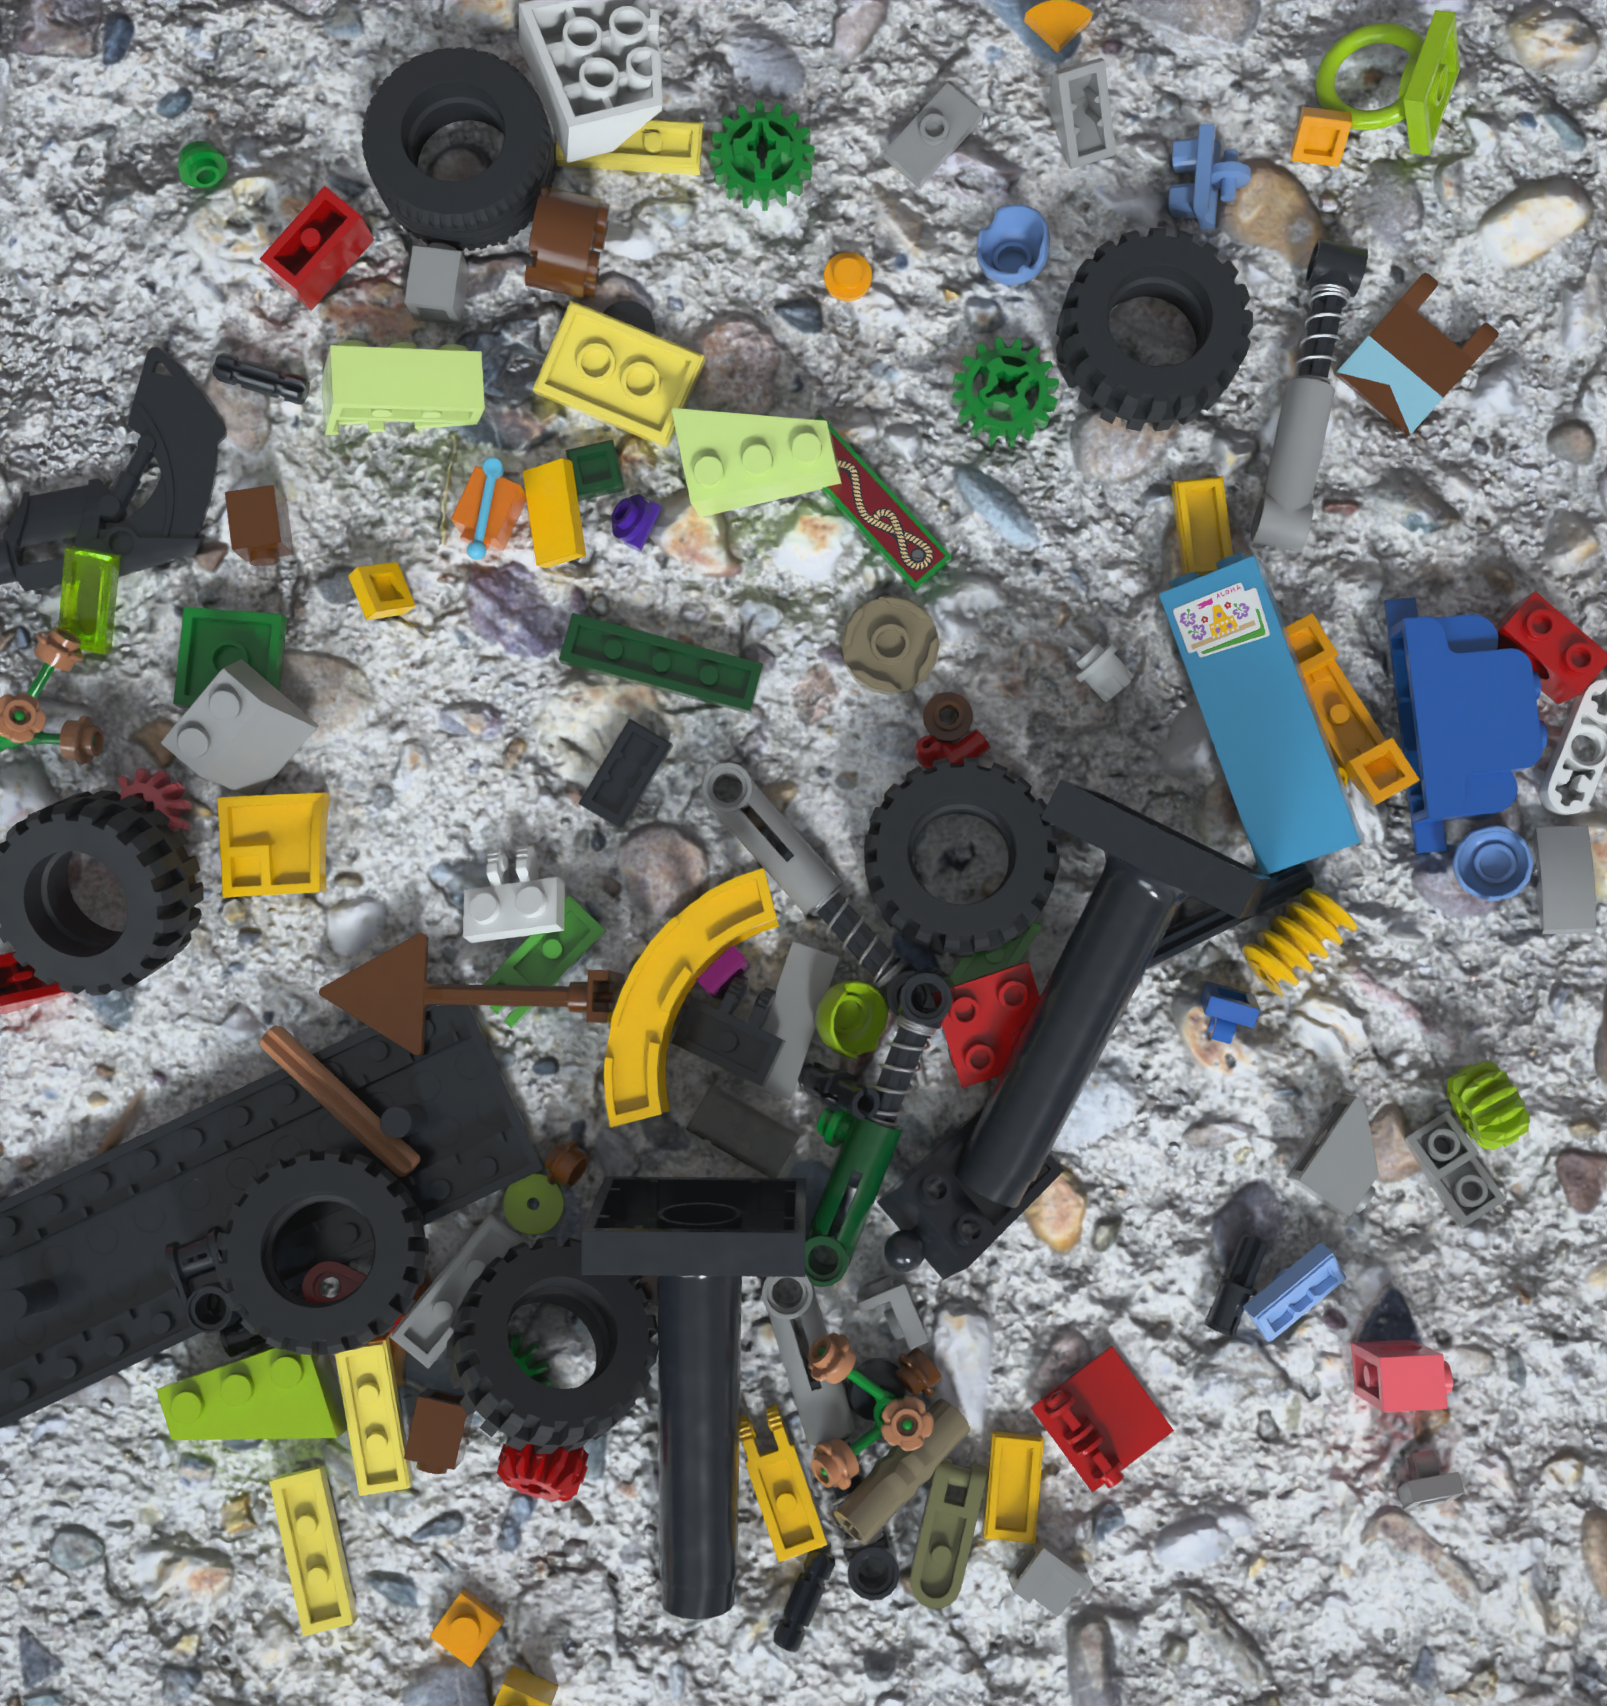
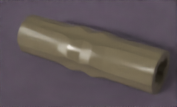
[834,1399,971,1545]

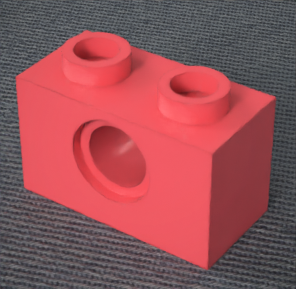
[1351,1339,1453,1412]

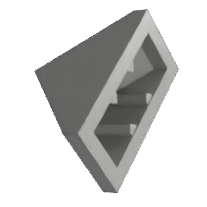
[1046,57,1116,169]

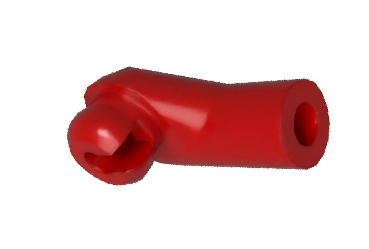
[915,729,991,770]

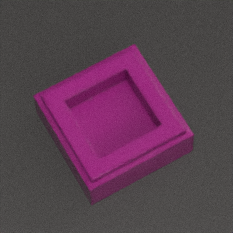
[696,945,751,999]

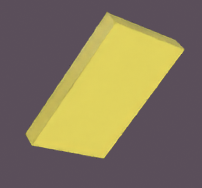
[532,300,706,449]

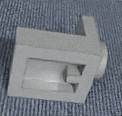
[857,1275,929,1350]

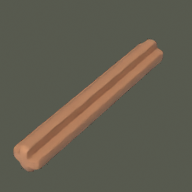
[259,1025,420,1177]

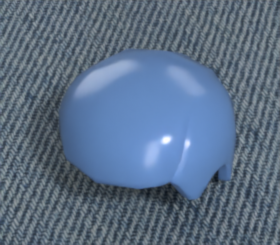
[976,204,1050,287]
[1452,825,1534,901]

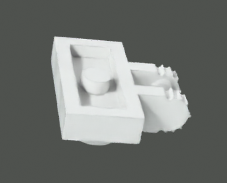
[463,845,565,943]

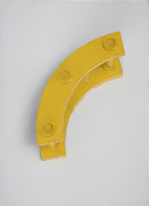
[604,868,779,1128]

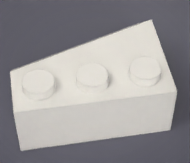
[519,0,663,163]

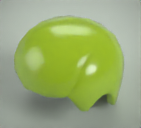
[815,980,889,1060]

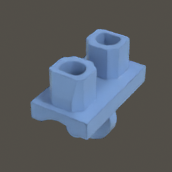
[1169,124,1251,229]

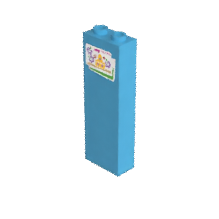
[1159,552,1365,875]

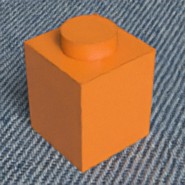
[451,466,527,551]

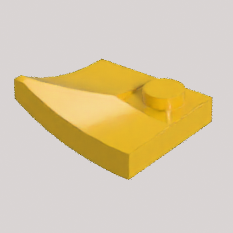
[217,793,330,898]

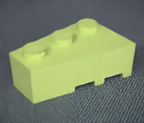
[322,340,485,436]
[671,408,842,518]

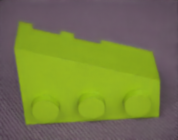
[156,1346,348,1440]

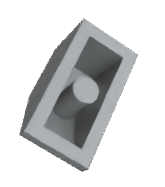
[1287,1095,1379,1217]

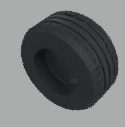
[362,47,556,251]

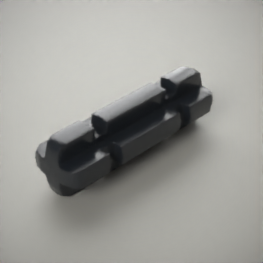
[212,353,310,405]
[773,1548,835,1652]

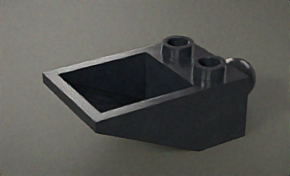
[877,1102,1064,1280]

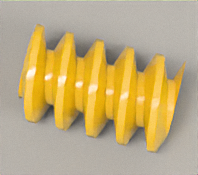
[1242,888,1358,997]

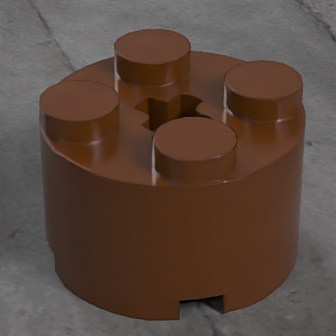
[525,186,610,298]

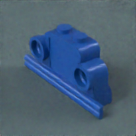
[1384,597,1547,854]

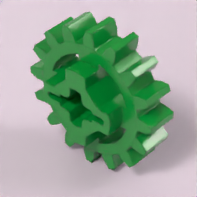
[709,101,815,211]
[951,337,1059,447]

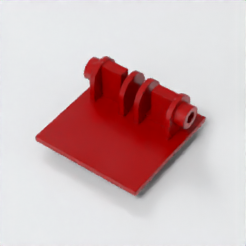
[931,961,1040,1088]
[1030,1346,1174,1493]

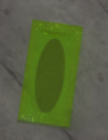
[58,546,121,655]

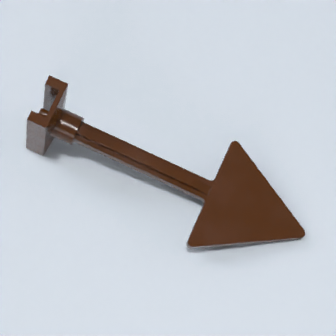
[319,933,625,1055]

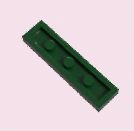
[559,613,764,714]

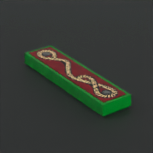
[815,414,952,593]

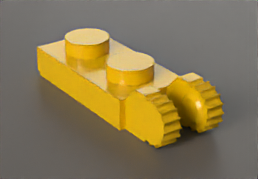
[739,1404,828,1562]

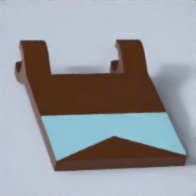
[1334,273,1499,437]

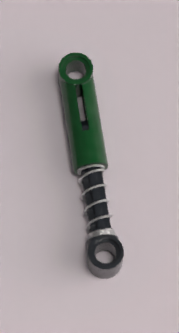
[805,967,956,1287]

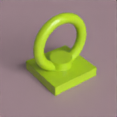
[1315,10,1460,156]

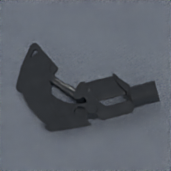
[0,347,227,591]

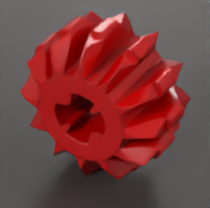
[497,1443,589,1502]

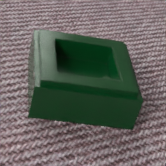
[565,439,625,501]

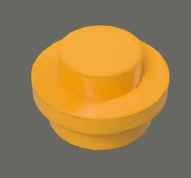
[824,252,872,302]

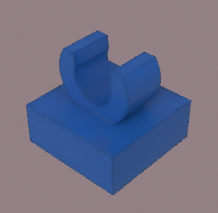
[1200,981,1260,1044]

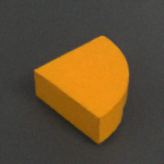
[1024,0,1093,53]

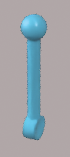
[467,457,504,560]

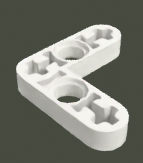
[1538,679,1607,817]

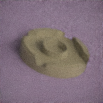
[841,595,940,695]

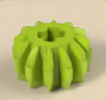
[1446,1061,1530,1151]

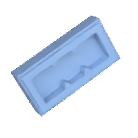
[1243,1242,1347,1342]

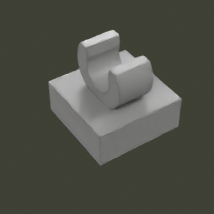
[1397,1450,1465,1510]

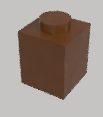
[225,485,294,566]
[404,1388,474,1474]

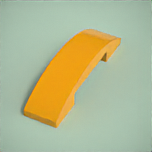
[1286,613,1420,806]

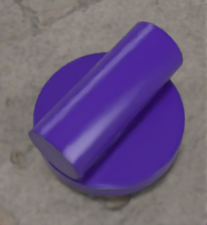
[611,494,662,552]

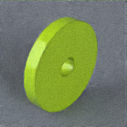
[503,1173,565,1235]

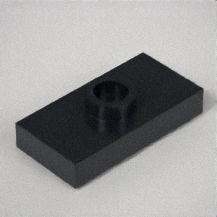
[578,718,673,830]

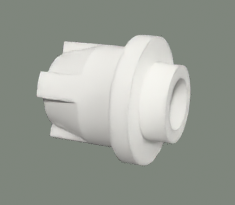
[1075,643,1134,703]

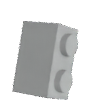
[160,659,319,796]

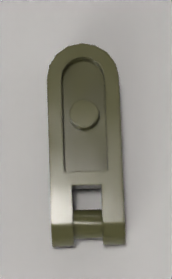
[909,1457,987,1609]

